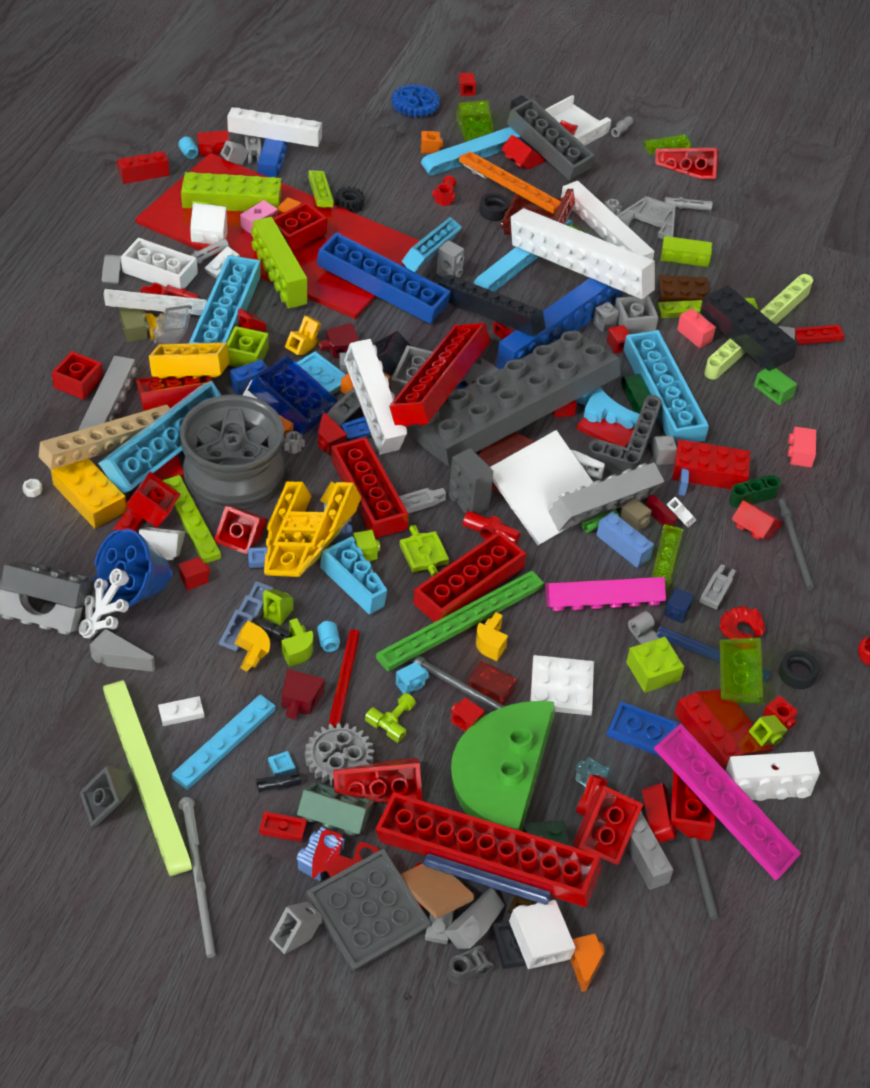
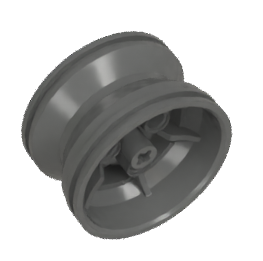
[180,395,284,510]

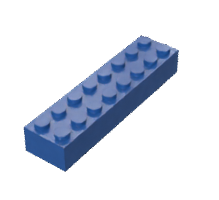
[317,232,451,324]

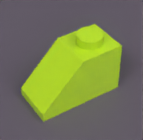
[263,589,293,626]

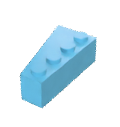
[320,536,387,615]

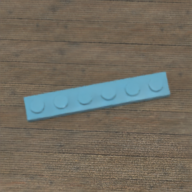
[172,695,276,791]

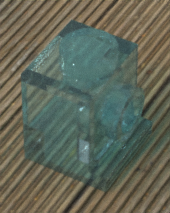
[575,757,611,787]

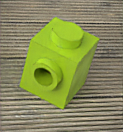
[353,530,380,561]
[749,715,787,747]

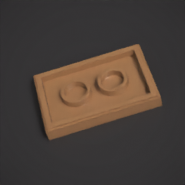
[400,863,474,919]

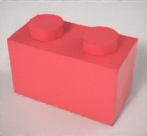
[677,308,716,349]
[788,427,816,467]

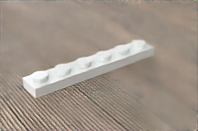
[103,289,207,315]

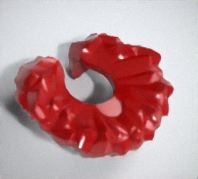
[719,605,765,648]

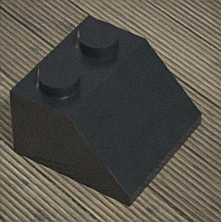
[373,331,411,373]

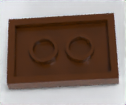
[658,275,710,302]

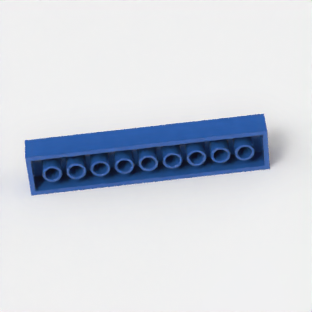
[496,278,623,370]

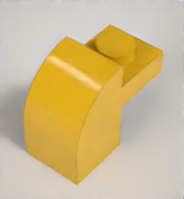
[285,316,322,355]
[476,612,508,661]
[234,621,270,672]

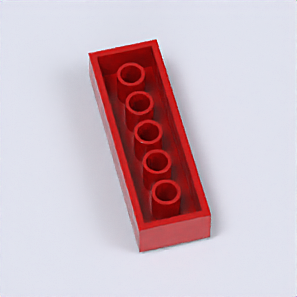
[331,437,409,539]
[413,531,526,622]

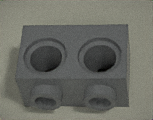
[327,388,361,427]

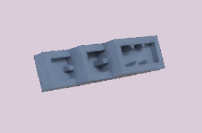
[218,581,274,652]

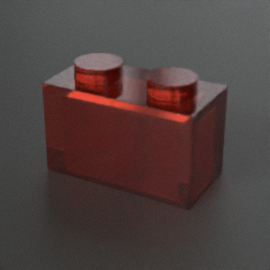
[468,661,516,705]

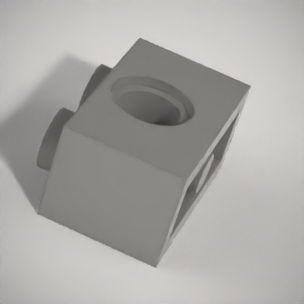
[436,240,464,278]

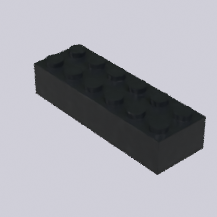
[700,285,798,371]

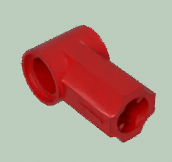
[576,774,608,816]

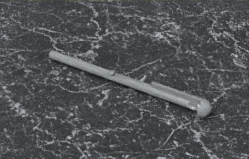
[178,797,216,958]

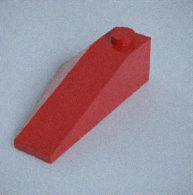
[655,148,719,179]
[333,758,422,803]

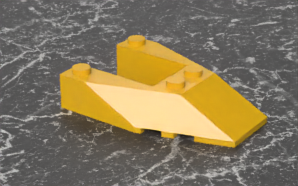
[264,482,361,577]

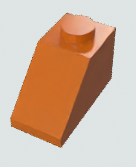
[570,934,605,992]

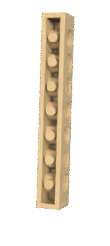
[38,405,170,470]

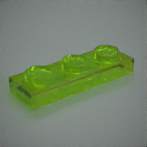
[643,134,691,154]

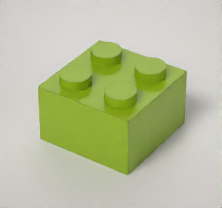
[227,326,269,367]
[626,637,684,693]

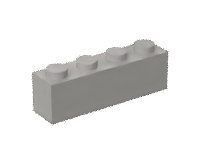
[626,798,673,890]

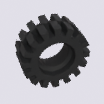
[335,186,364,213]

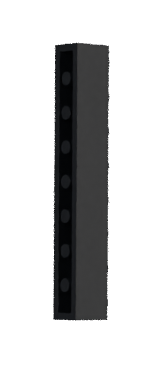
[438,275,546,336]

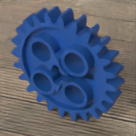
[391,83,440,118]

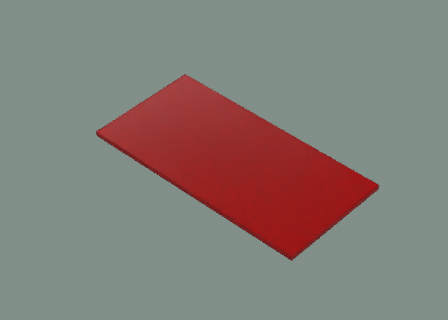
[135,153,420,319]

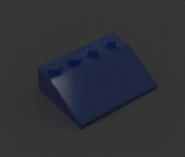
[248,355,339,436]

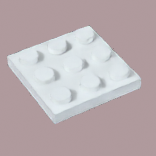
[530,655,594,715]

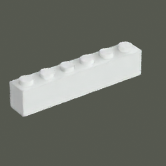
[227,107,322,147]

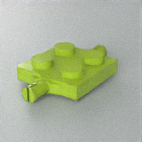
[399,525,449,577]

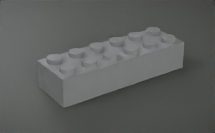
[548,463,664,531]

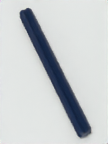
[656,626,771,682]
[424,854,551,905]

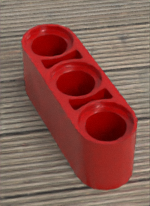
[642,782,677,843]

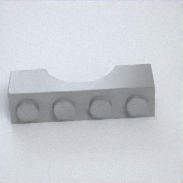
[0,589,83,635]

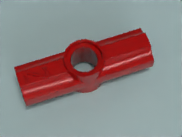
[462,511,521,545]

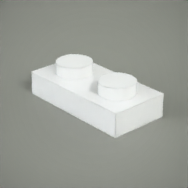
[205,247,240,279]
[158,696,204,726]

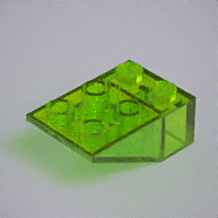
[456,100,494,142]

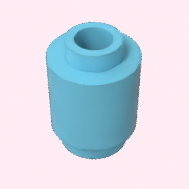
[178,137,198,159]
[317,621,340,652]

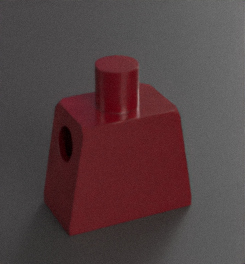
[318,323,359,359]
[282,669,325,719]

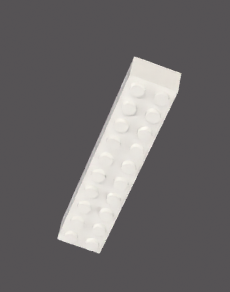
[511,208,655,299]

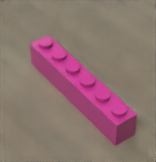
[545,577,666,611]

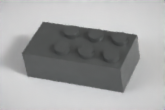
[0,561,94,608]

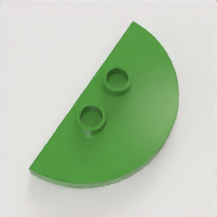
[451,701,555,831]

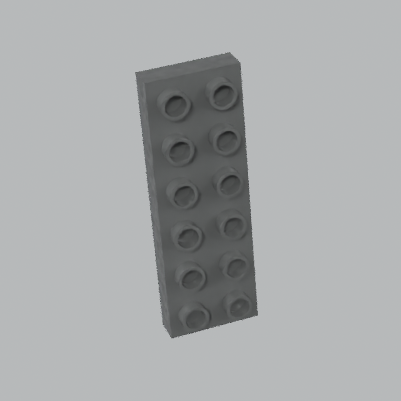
[406,331,621,467]

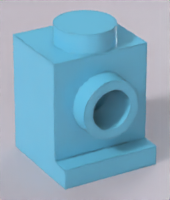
[395,662,429,695]

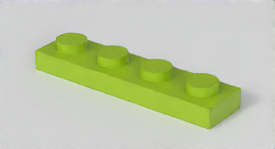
[308,170,334,208]

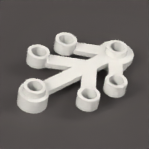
[79,569,129,639]

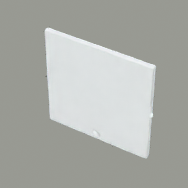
[490,430,593,546]

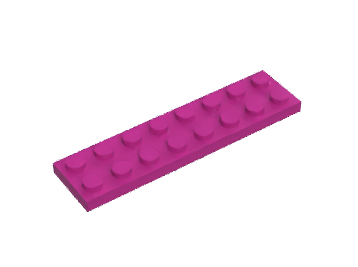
[654,723,801,880]

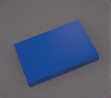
[606,701,679,757]

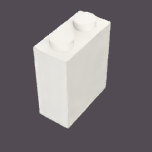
[509,900,575,969]

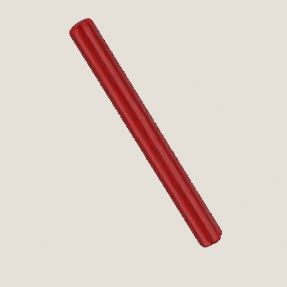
[328,629,360,729]

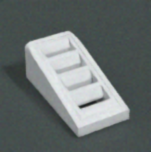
[571,450,605,479]

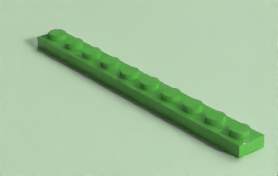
[376,571,544,672]

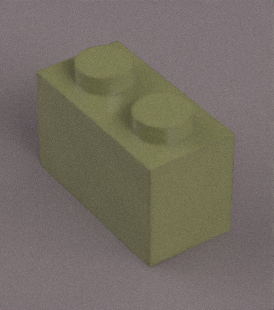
[119,307,150,342]

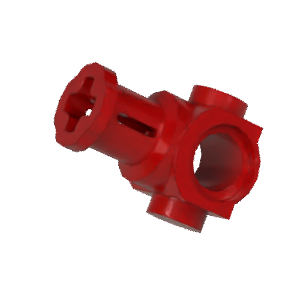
[432,175,457,206]

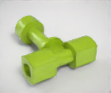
[365,693,416,743]

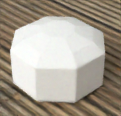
[23,479,42,497]

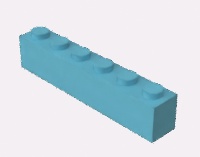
[401,217,462,272]

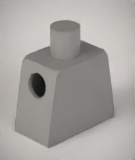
[269,902,323,954]

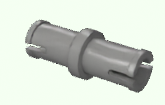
[611,116,633,137]

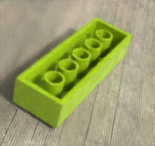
[181,172,282,212]
[251,217,307,309]

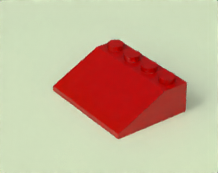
[135,375,213,411]
[675,689,774,771]

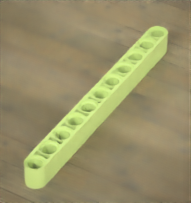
[704,274,813,380]
[103,680,192,877]

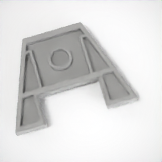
[616,196,675,239]

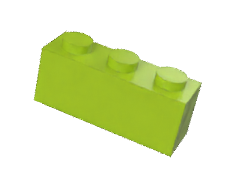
[660,236,712,267]

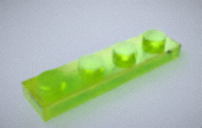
[651,524,683,589]

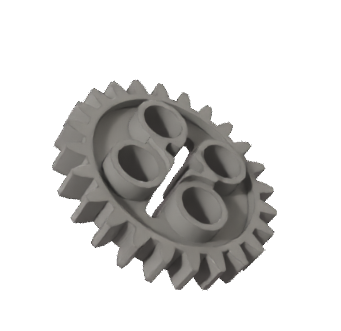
[305,723,374,786]

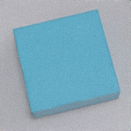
[268,751,296,774]

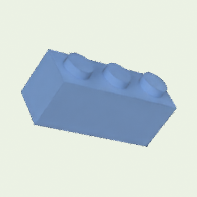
[597,512,654,568]

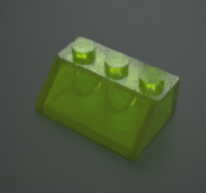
[719,638,764,704]

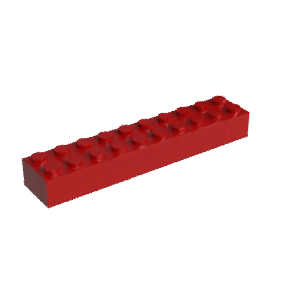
[389,322,490,427]
[375,792,602,908]

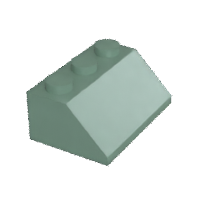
[297,782,375,835]

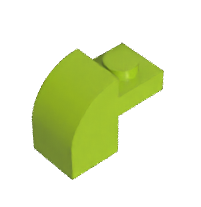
[282,618,313,667]

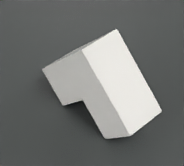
[667,497,696,527]

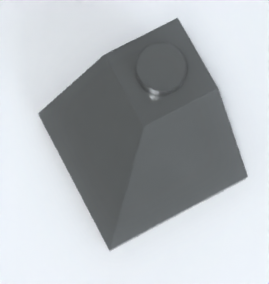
[79,766,132,828]

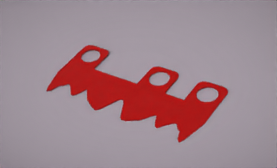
[312,829,424,910]

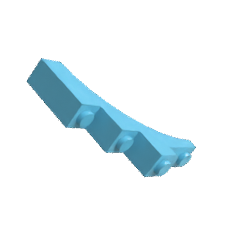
[576,387,640,429]

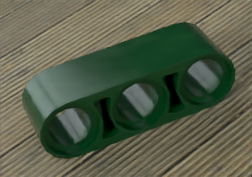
[621,374,651,414]
[729,475,781,508]

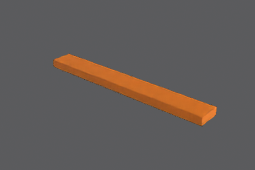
[459,151,564,214]

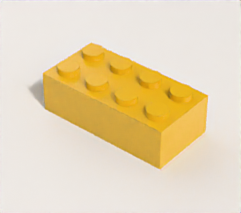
[149,342,230,378]
[51,458,127,529]

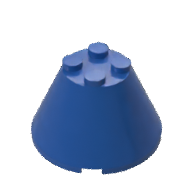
[93,529,173,607]

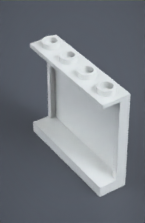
[545,95,611,146]

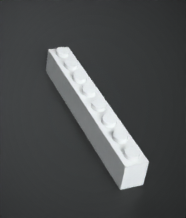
[561,181,654,260]

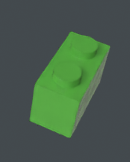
[754,368,797,405]

